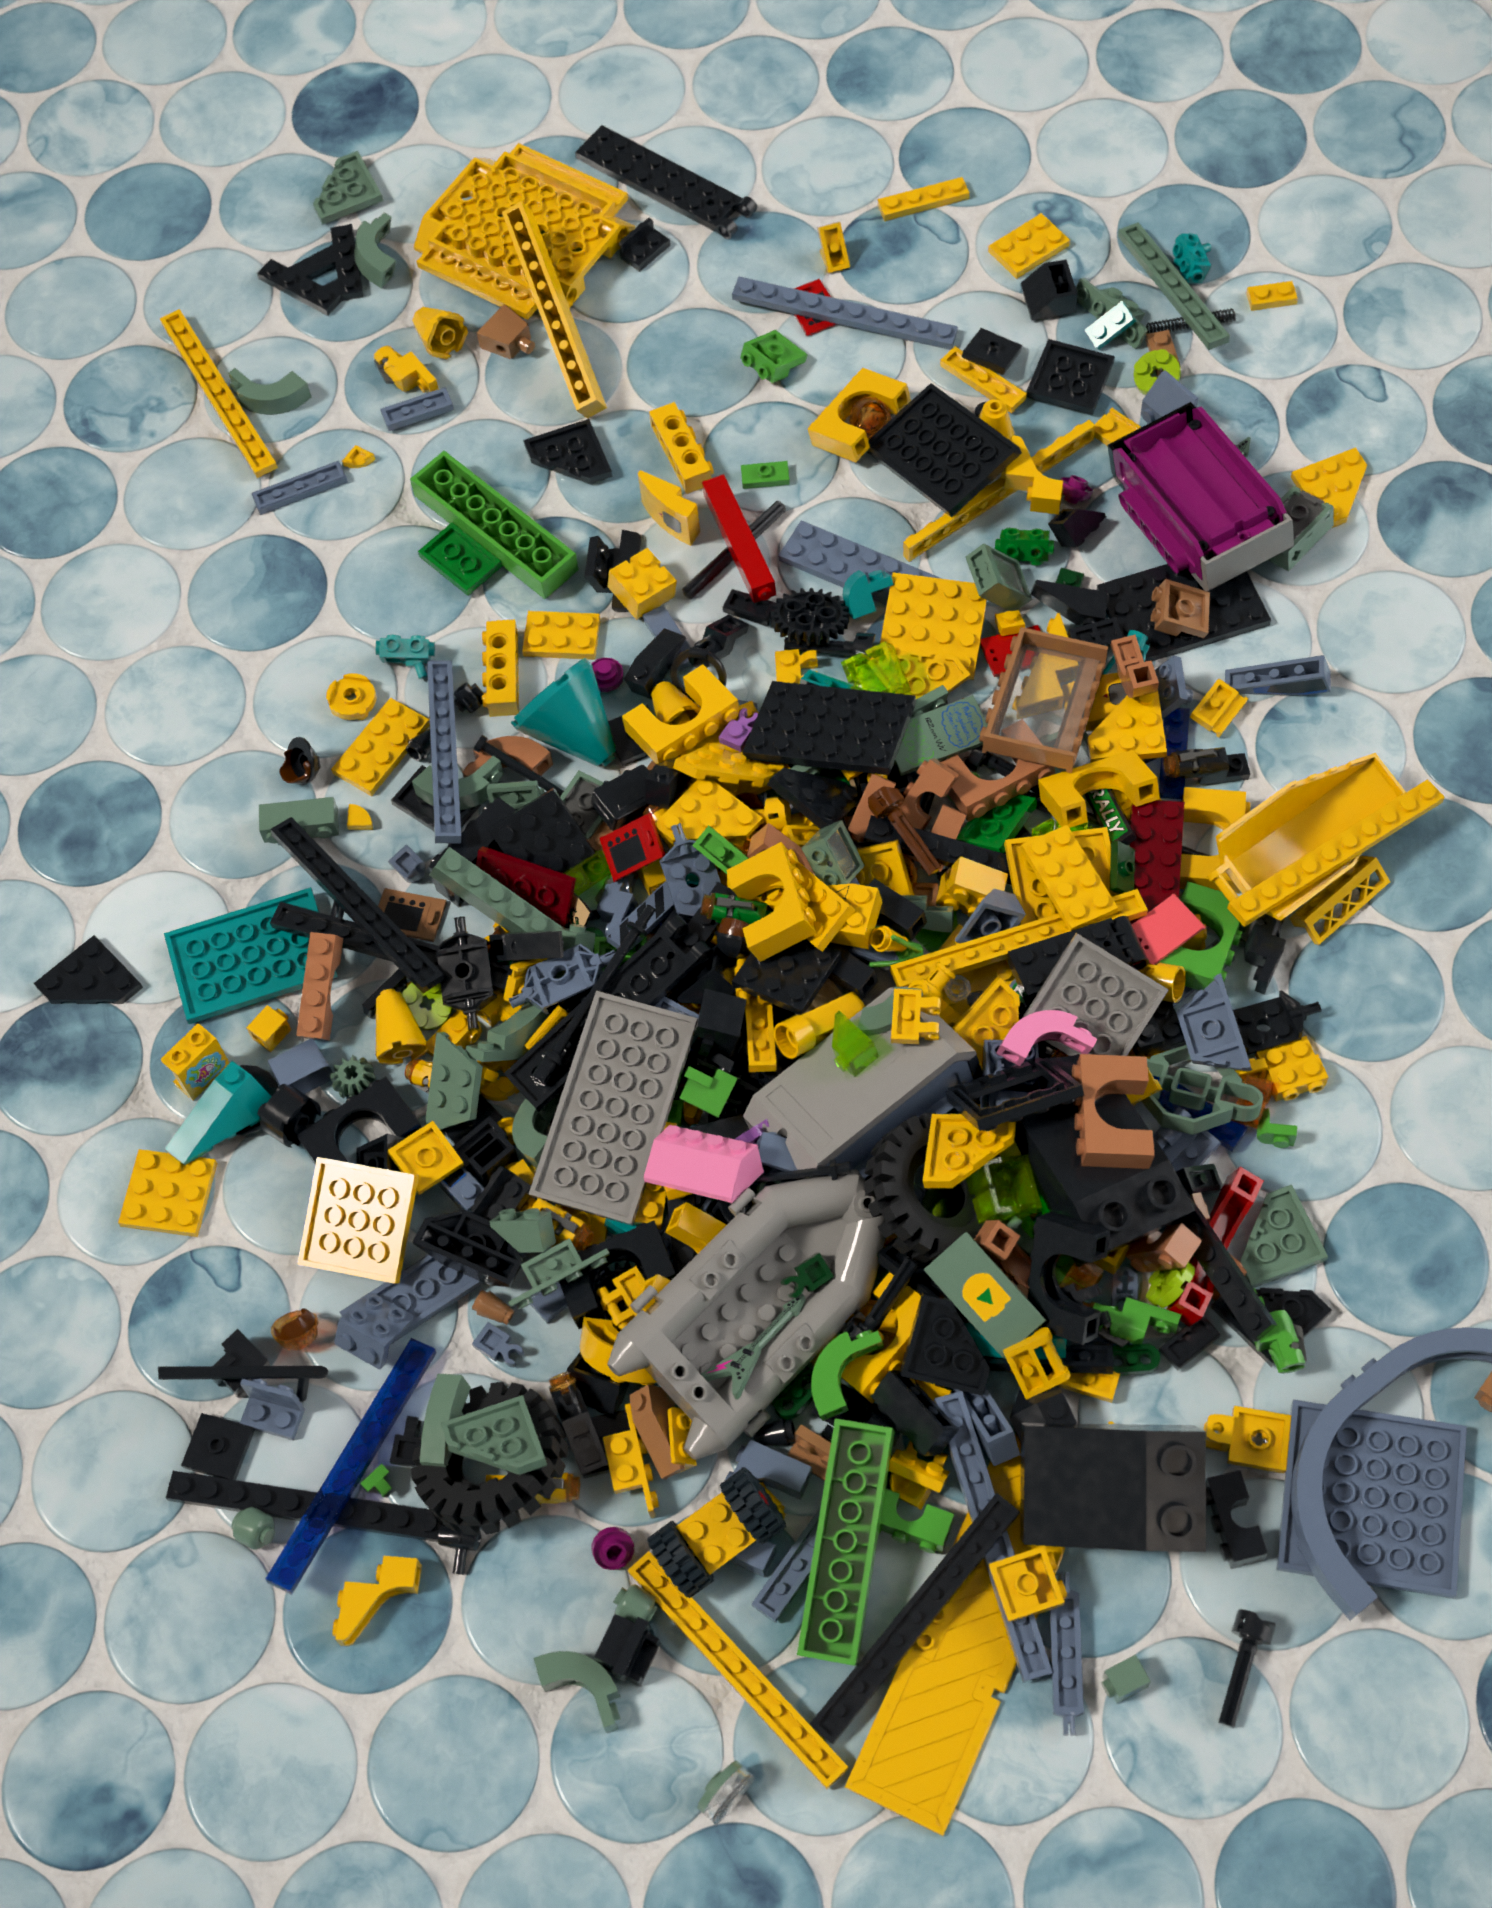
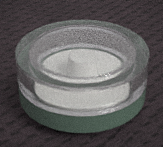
[697,1760,755,1824]

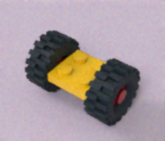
[647,1467,786,1598]

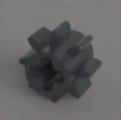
[454,682,484,713]

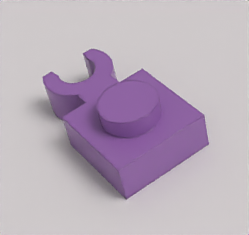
[719,708,758,752]
[735,1119,769,1144]

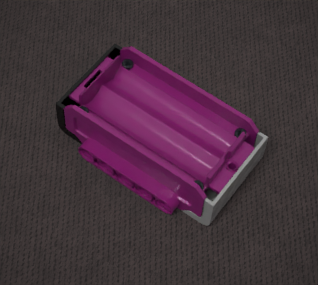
[1107,402,1294,592]

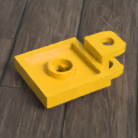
[1203,1405,1291,1474]

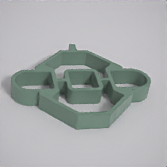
[1141,1045,1263,1135]

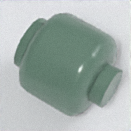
[231,1507,275,1550]
[613,1584,658,1623]

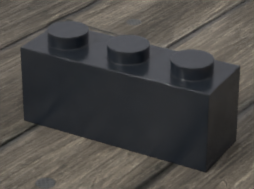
[871,1370,959,1456]

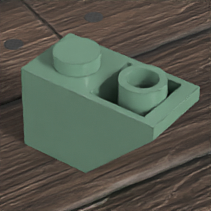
[490,1208,556,1253]

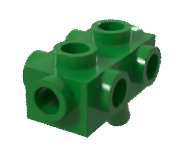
[995,527,1054,566]

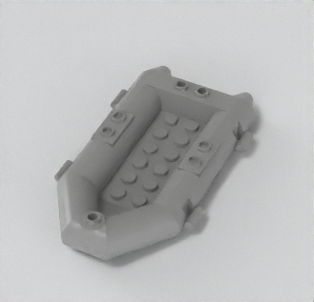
[607,1169,886,1460]

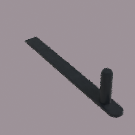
[158,1366,328,1402]

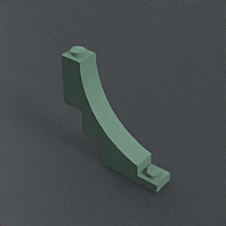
[466,924,595,1062]

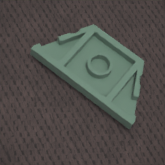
[425,1032,483,1130]

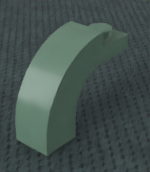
[354,212,396,288]
[228,368,312,415]
[412,755,504,810]
[512,1092,562,1169]
[533,1651,620,1733]

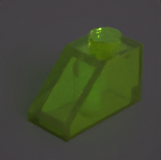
[832,1011,879,1077]

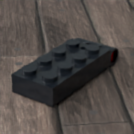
[1007,916,1149,1005]

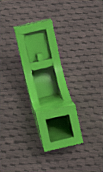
[811,1330,884,1421]

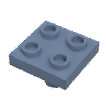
[1155,655,1193,719]

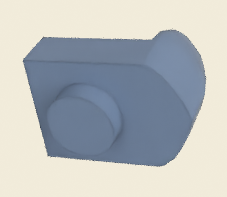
[388,844,426,883]

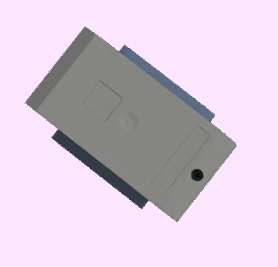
[743,986,982,1180]

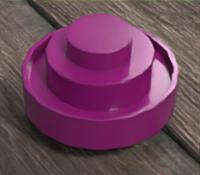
[1060,475,1094,504]
[592,657,624,692]
[591,1527,634,1570]

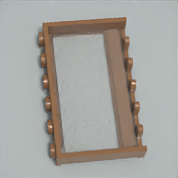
[979,627,1109,773]

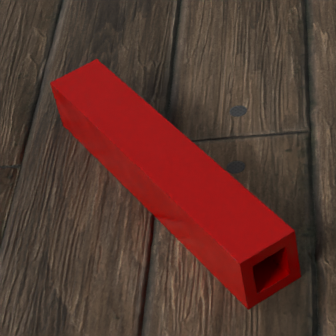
[702,474,776,603]

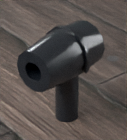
[438,1525,481,1575]

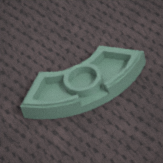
[857,987,923,1035]

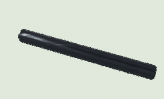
[682,501,786,599]

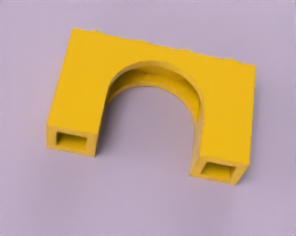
[807,368,911,463]
[622,664,740,764]
[1038,750,1160,828]
[1179,787,1250,894]
[726,842,816,962]
[641,1202,726,1310]
[817,1272,921,1404]

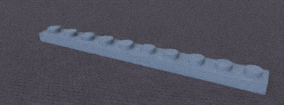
[732,276,958,350]
[427,661,461,843]
[934,1391,1053,1682]

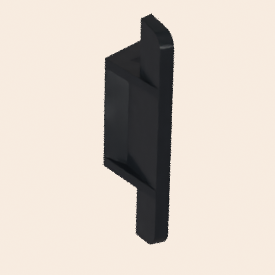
[584,529,641,612]

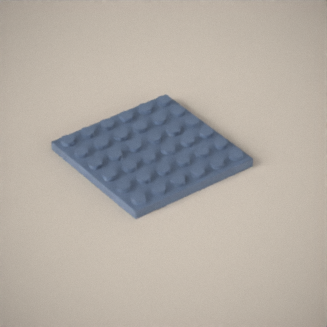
[1276,1400,1467,1599]

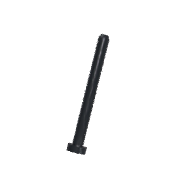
[473,735,564,796]

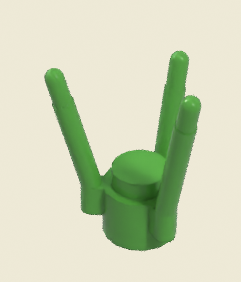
[869,926,923,967]

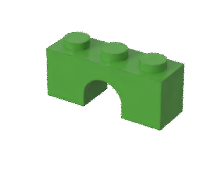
[879,1489,954,1554]

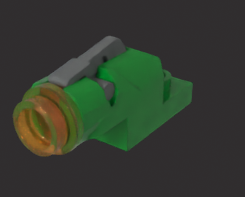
[700,893,772,925]

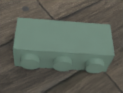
[259,797,339,844]

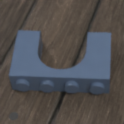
[725,1439,813,1578]

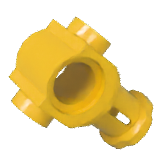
[908,962,956,1006]

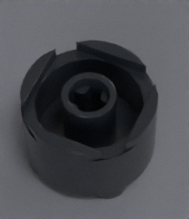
[257,1084,321,1148]

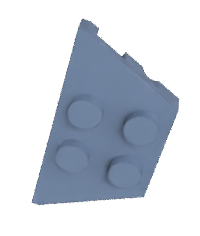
[1176,974,1252,1071]

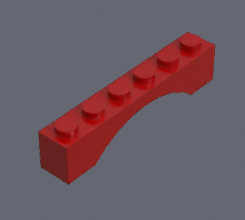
[1166,1167,1264,1326]

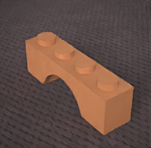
[296,932,344,1041]

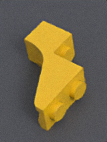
[1001,435,1063,515]
[332,1556,422,1646]

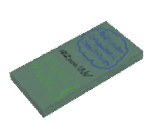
[894,695,988,776]

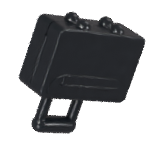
[591,765,659,831]

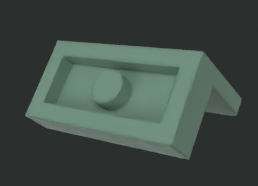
[487,780,545,809]

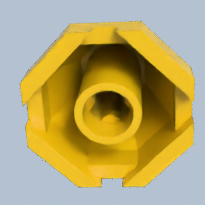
[412,307,468,359]

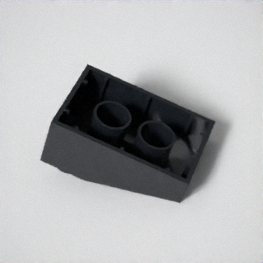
[1014,1094,1195,1268]
[1020,1423,1206,1552]

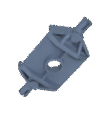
[660,823,721,918]
[509,944,616,1015]

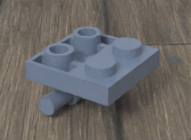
[1153,1107,1221,1172]

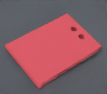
[1132,894,1206,965]

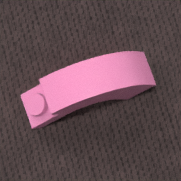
[996,1010,1097,1066]

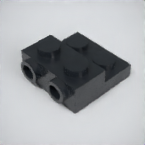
[1132,1001,1186,1057]

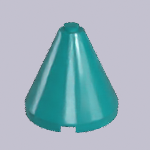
[510,658,616,767]

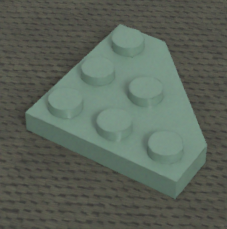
[313,151,383,225]
[1240,1184,1328,1288]
[440,1395,547,1475]

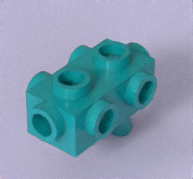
[1172,233,1212,283]
[375,635,435,679]

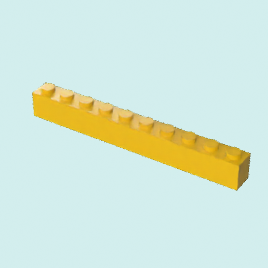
[502,202,607,418]

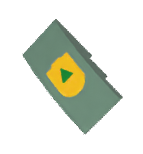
[924,1232,1046,1358]

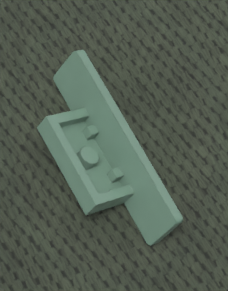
[1076,278,1148,349]
[508,1238,610,1310]

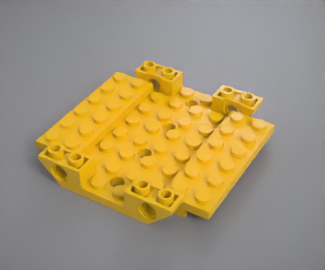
[414,143,635,320]

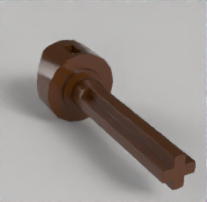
[868,786,941,876]

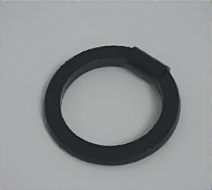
[670,647,727,702]

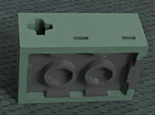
[1268,486,1334,571]
[560,771,604,864]

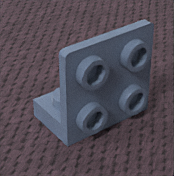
[240,1379,305,1441]

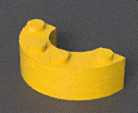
[580,1317,657,1386]

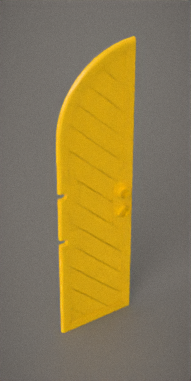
[844,1435,1065,1836]

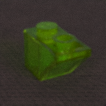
[563,850,611,896]

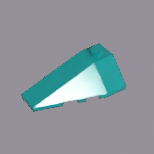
[164,1061,272,1165]

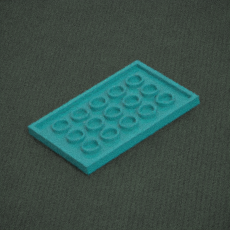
[164,887,338,1024]

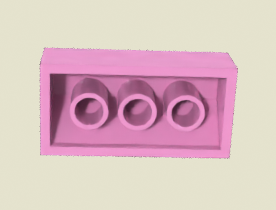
[644,1125,764,1203]

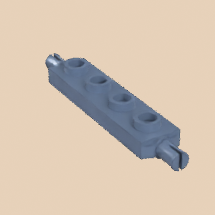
[1050,1572,1084,1736]

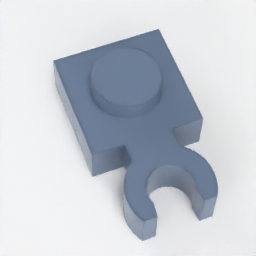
[472,1322,524,1368]

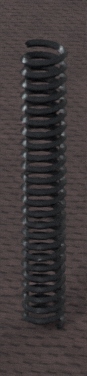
[1146,308,1236,334]

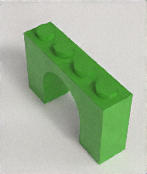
[1156,881,1243,991]

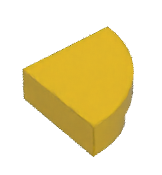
[342,445,375,468]
[347,804,373,830]

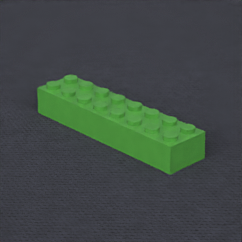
[410,450,579,599]
[797,1419,895,1666]

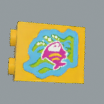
[161,1024,230,1101]

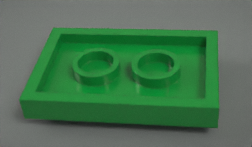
[418,522,502,596]
[956,795,1038,853]

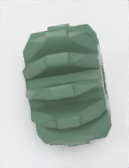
[330,1055,376,1099]

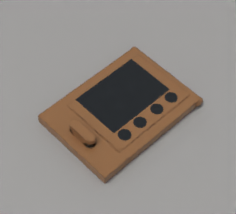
[378,888,447,942]

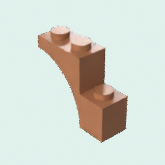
[974,1220,1032,1289]

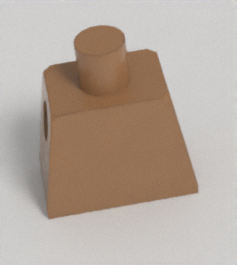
[476,305,535,359]

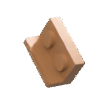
[787,1424,831,1481]

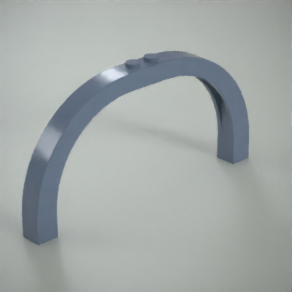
[1291,1327,1492,1621]

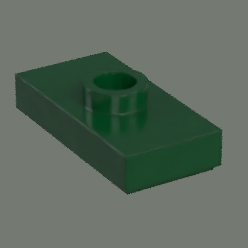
[1110,841,1135,894]

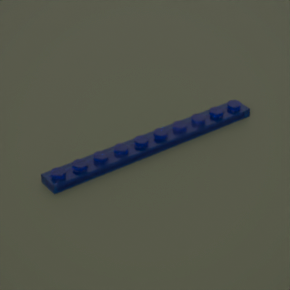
[265,1338,437,1595]

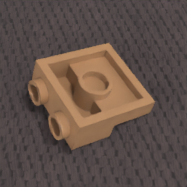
[1151,579,1210,638]

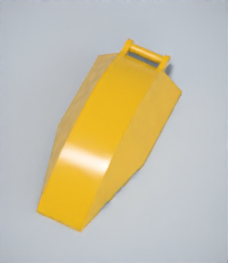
[1207,753,1406,921]

